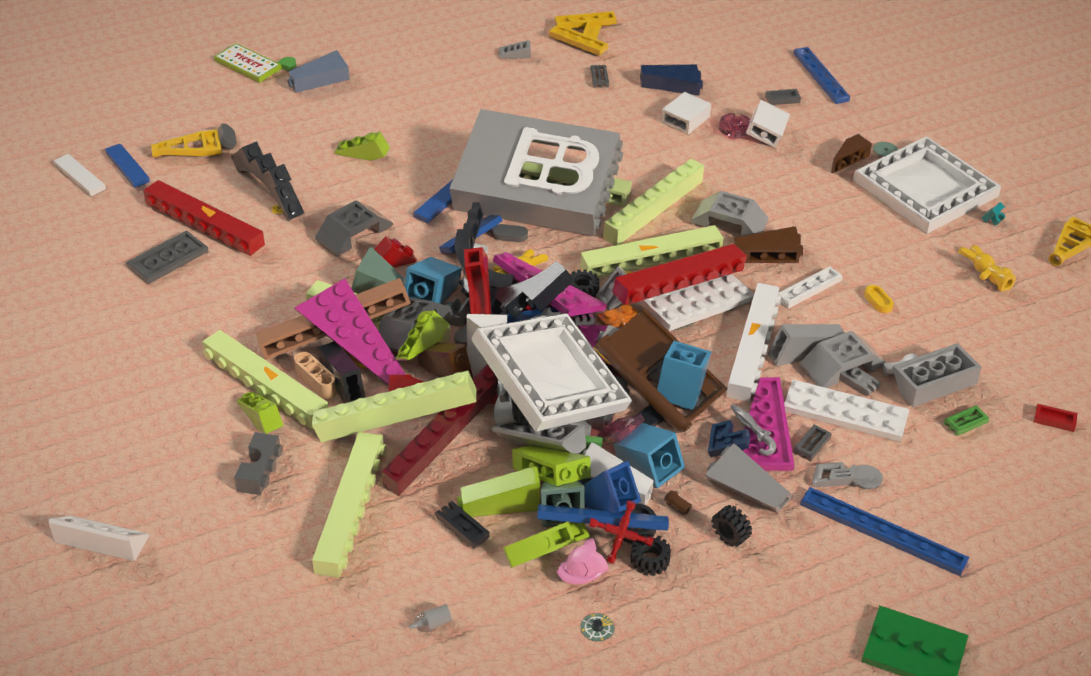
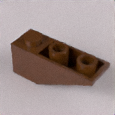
[831,134,872,174]

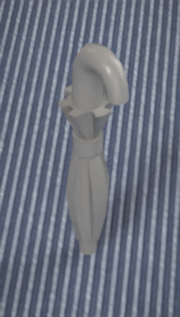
[731,404,776,456]

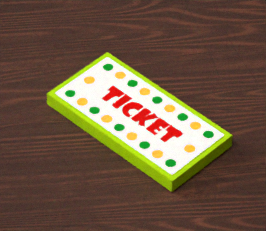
[214,43,281,83]

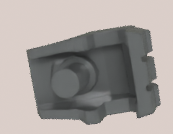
[443,298,471,326]

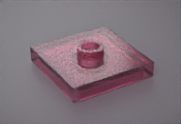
[595,414,644,445]

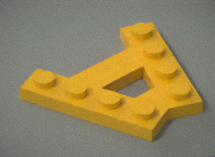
[549,11,617,56]

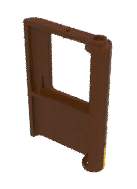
[593,307,728,433]

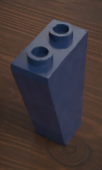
[640,64,703,96]

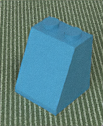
[404,257,462,304]
[657,341,712,410]
[613,423,685,489]

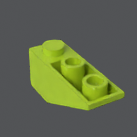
[334,131,390,161]
[396,310,450,361]
[236,392,284,434]

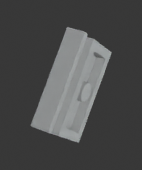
[596,267,627,310]

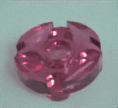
[719,113,751,140]

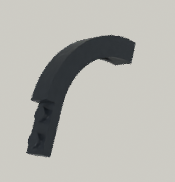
[455,202,517,288]

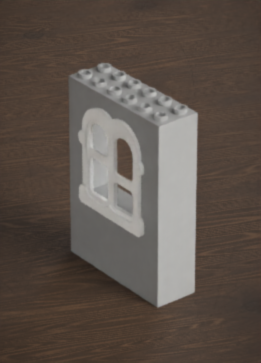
[449,109,623,236]

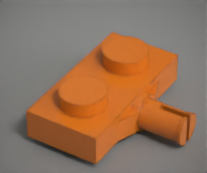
[597,304,639,327]

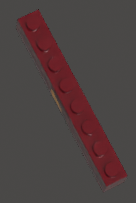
[381,364,499,496]

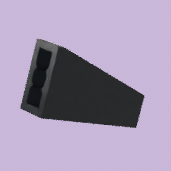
[317,342,366,403]

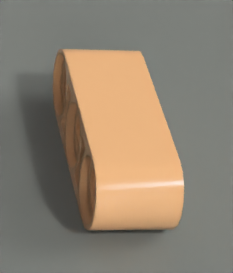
[294,352,337,399]

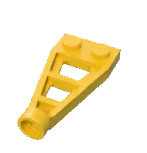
[151,129,222,158]
[1048,216,1091,266]

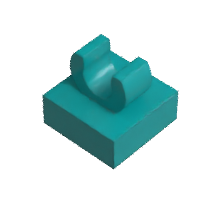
[981,202,1006,225]

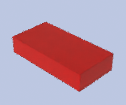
[1033,403,1078,432]

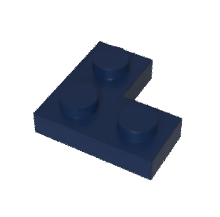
[707,420,751,457]

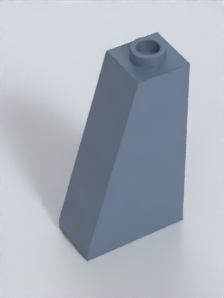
[287,50,349,93]

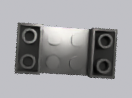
[315,200,393,256]
[379,297,451,352]

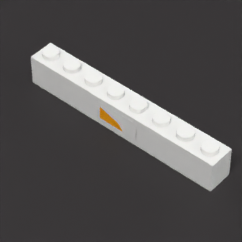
[727,283,782,402]

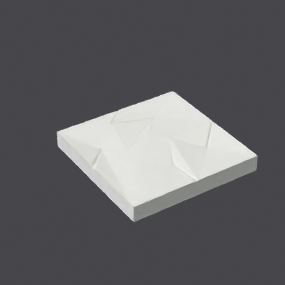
[853,136,1001,234]
[471,313,632,432]

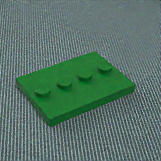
[861,605,969,676]

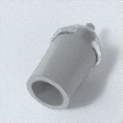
[409,604,452,633]

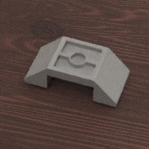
[691,191,769,236]
[800,331,886,388]

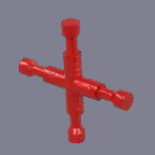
[589,501,654,563]

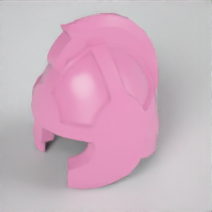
[557,538,609,584]

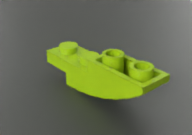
[503,522,589,568]

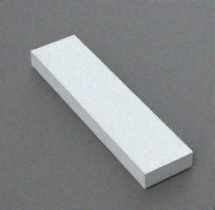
[53,154,106,196]
[778,266,843,309]

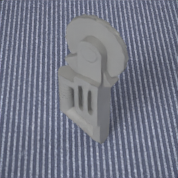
[812,462,883,489]

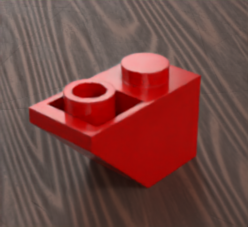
[374,236,417,268]

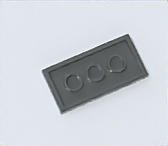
[126,230,209,284]

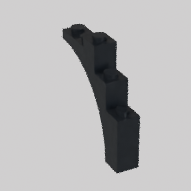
[231,141,305,221]
[458,261,575,318]

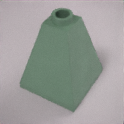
[351,247,405,294]
[541,481,584,527]

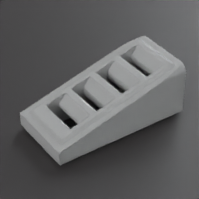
[499,40,531,59]

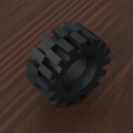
[570,269,600,298]
[711,505,753,547]
[631,534,671,576]

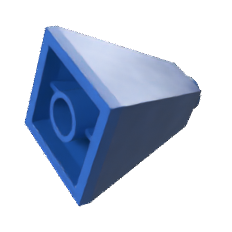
[584,461,641,513]

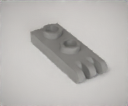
[839,367,881,396]

